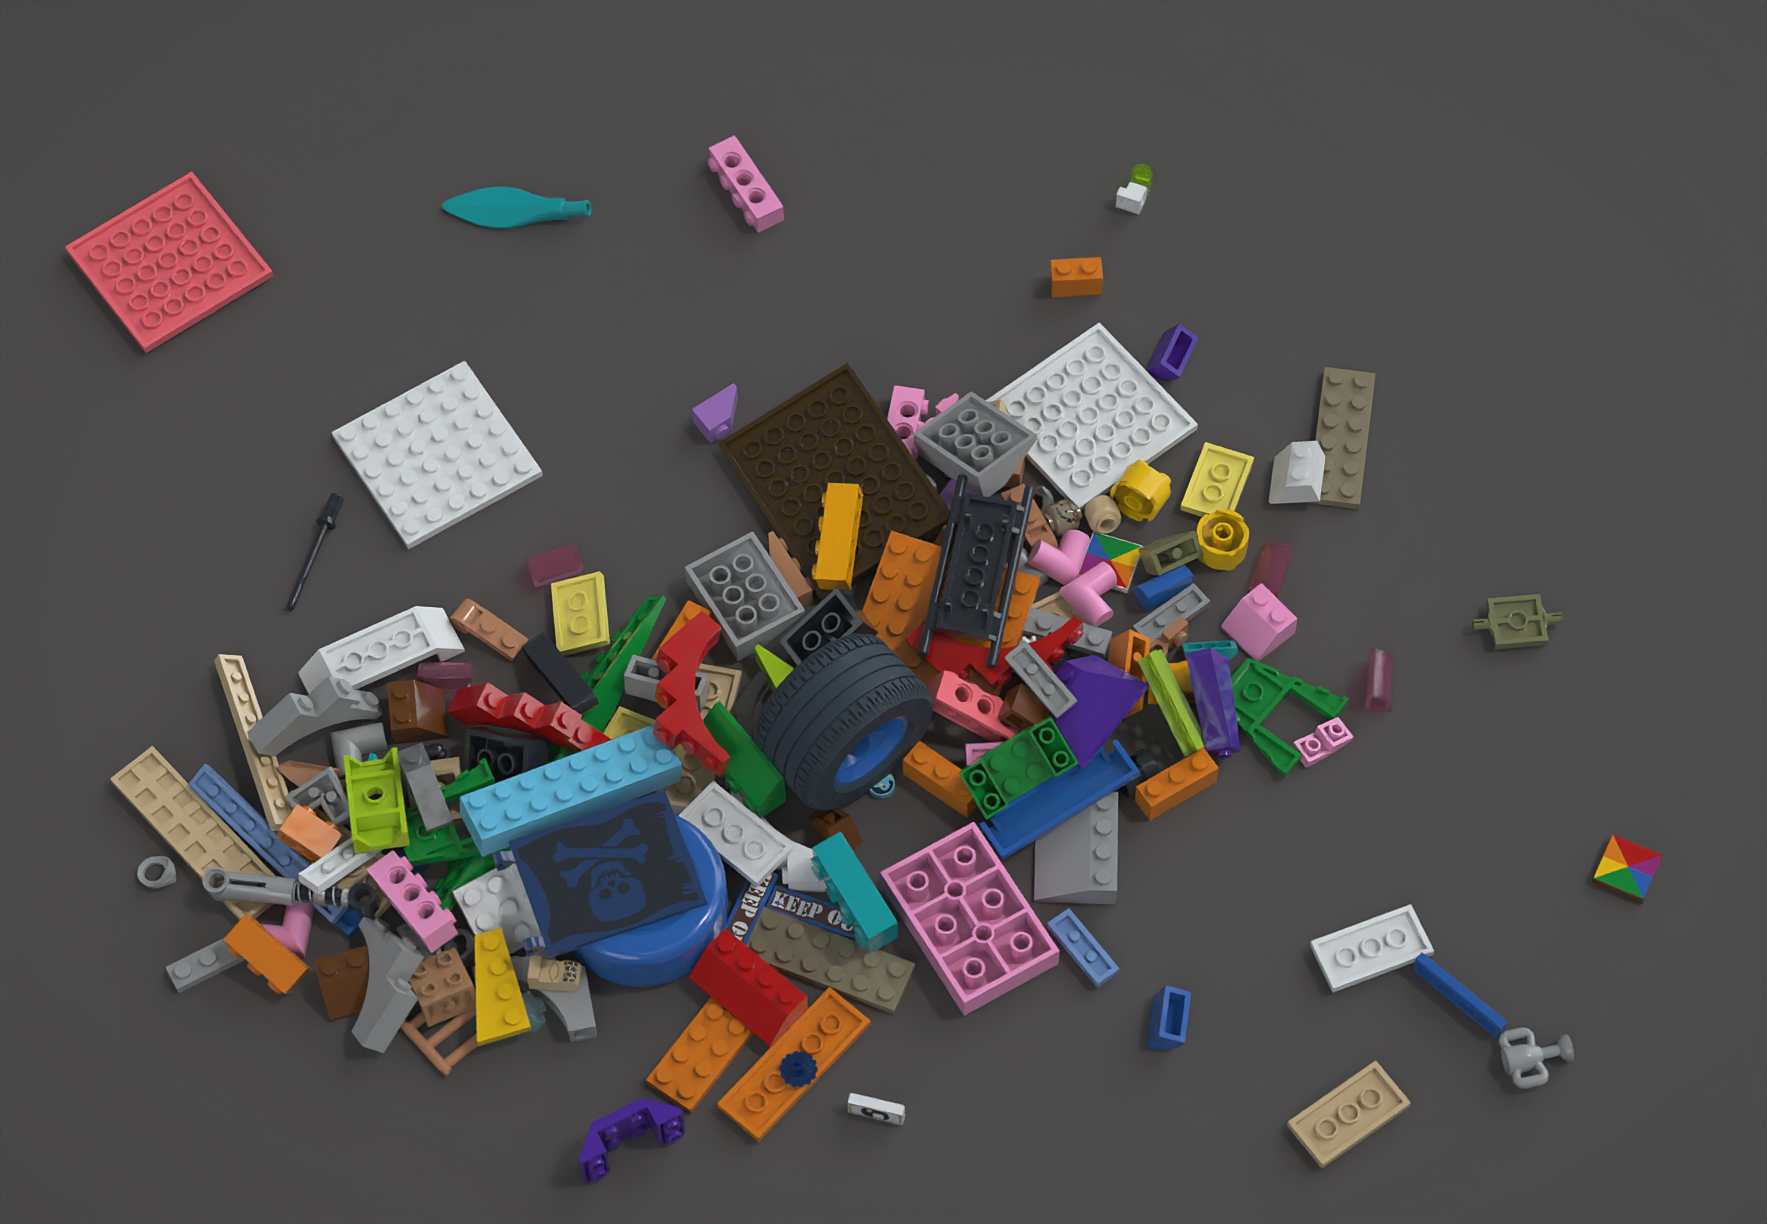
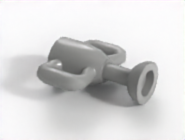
[1499,1027,1574,1089]

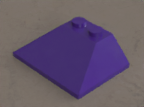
[1047,655,1149,770]

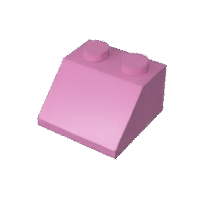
[1221,583,1298,662]

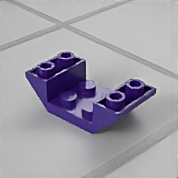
[579,1098,686,1184]

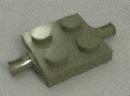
[1472,594,1563,650]

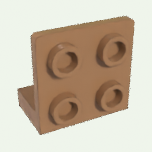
[409,948,476,1027]

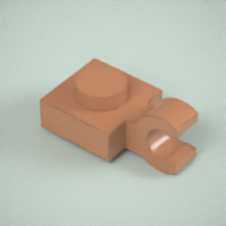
[1149,616,1189,658]

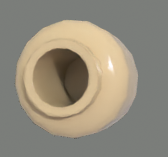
[1084,495,1121,534]

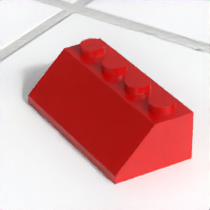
[689,928,808,1047]

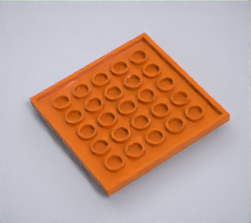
[862,531,1041,711]

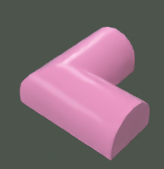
[1027,530,1090,585]
[1059,562,1117,627]
[261,901,315,958]

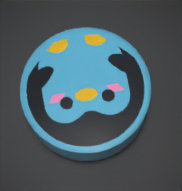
[870,774,895,799]

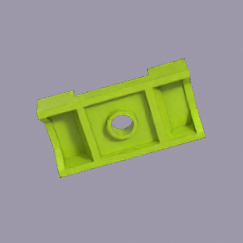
[343,747,410,853]

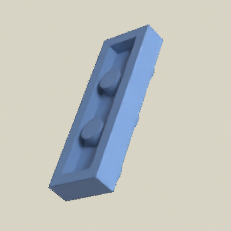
[1047,908,1120,988]

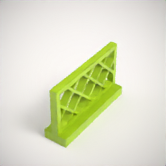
[1137,649,1205,757]

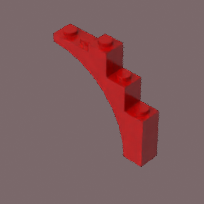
[653,611,730,777]
[906,616,1084,690]
[446,682,612,753]

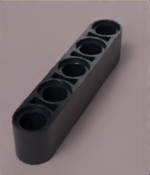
[521,632,600,715]

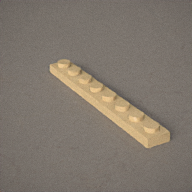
[214,654,293,831]

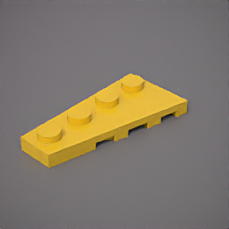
[475,928,532,1046]

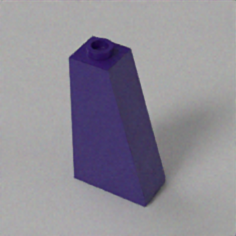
[1186,648,1241,759]

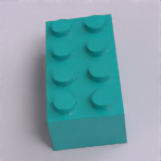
[811,832,898,954]

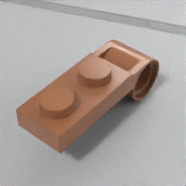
[1001,484,1058,554]
[449,598,528,662]

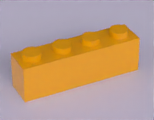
[812,483,863,591]

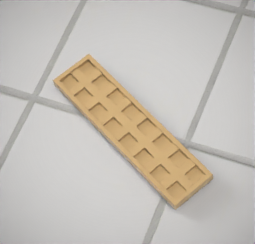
[110,746,276,920]

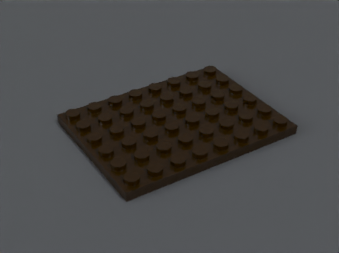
[718,362,950,601]

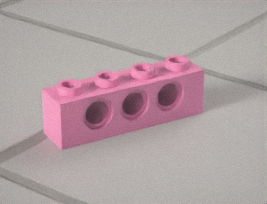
[707,135,784,233]
[887,385,929,459]
[366,850,458,953]

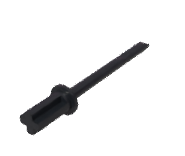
[287,493,344,612]

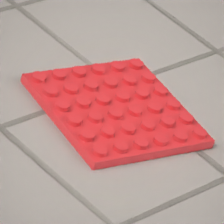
[65,172,273,353]

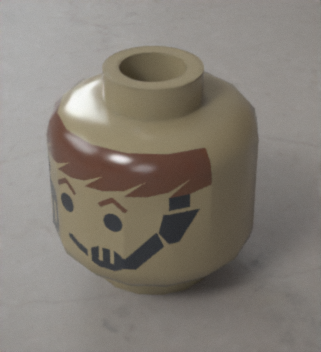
[1042,499,1082,537]

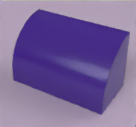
[1146,324,1199,380]

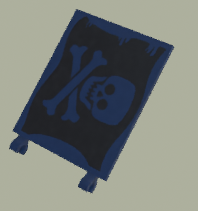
[493,790,708,958]

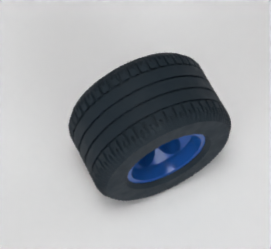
[755,633,933,810]

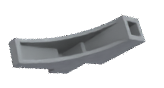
[247,676,383,756]
[351,917,424,1053]
[472,949,598,1042]

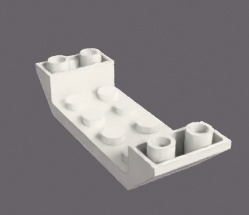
[298,606,465,694]

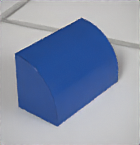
[1133,565,1193,612]
[1147,985,1191,1049]

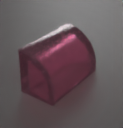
[525,543,585,588]
[1247,543,1292,599]
[1364,648,1394,712]
[418,662,475,691]

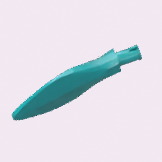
[442,187,591,229]

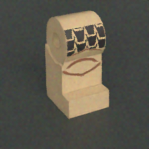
[527,955,582,991]

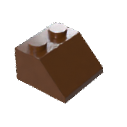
[387,680,448,744]
[314,945,370,1022]

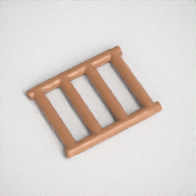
[400,987,478,1076]

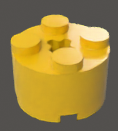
[1110,460,1171,521]
[1196,509,1249,571]

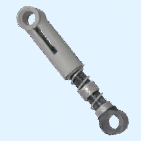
[202,867,380,917]

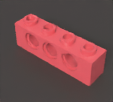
[928,670,1019,742]

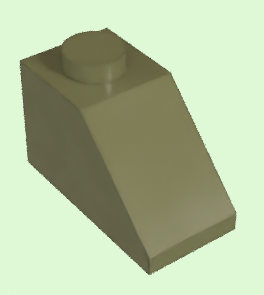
[1138,531,1204,576]

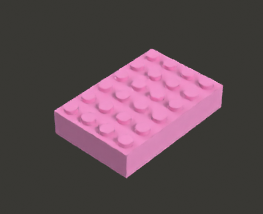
[880,822,1059,1016]

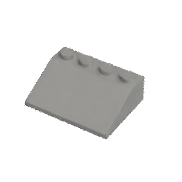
[913,391,1038,497]
[684,531,805,661]
[1034,792,1118,905]

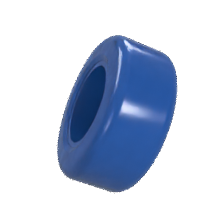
[571,814,728,987]

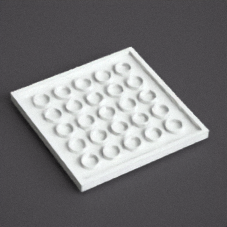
[986,323,1198,511]
[332,361,543,549]

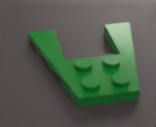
[1231,658,1349,778]
[403,758,511,867]

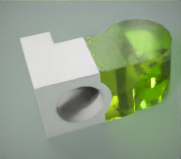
[1116,164,1153,214]

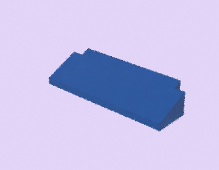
[979,739,1140,860]

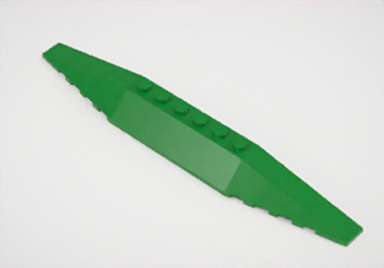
[426,595,666,919]

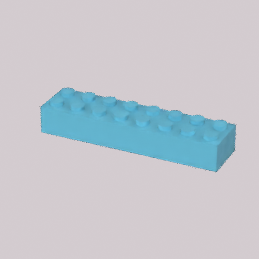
[460,724,682,857]

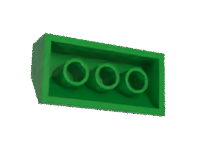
[703,701,786,819]

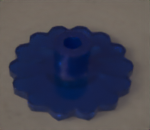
[779,1051,818,1088]

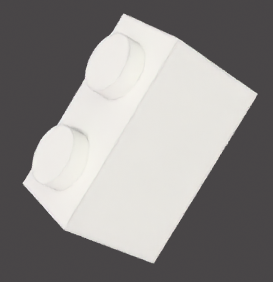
[1269,441,1325,504]

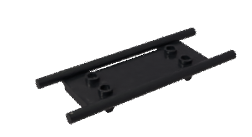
[917,474,1035,670]

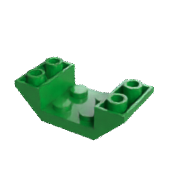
[958,717,1078,820]

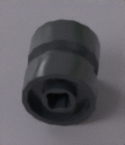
[1118,749,1160,798]

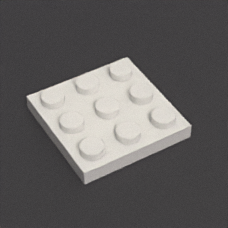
[452,864,541,954]

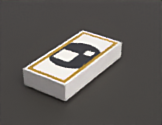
[848,1093,905,1126]

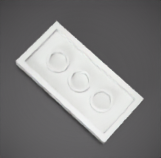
[679,781,794,887]
[1310,904,1434,993]

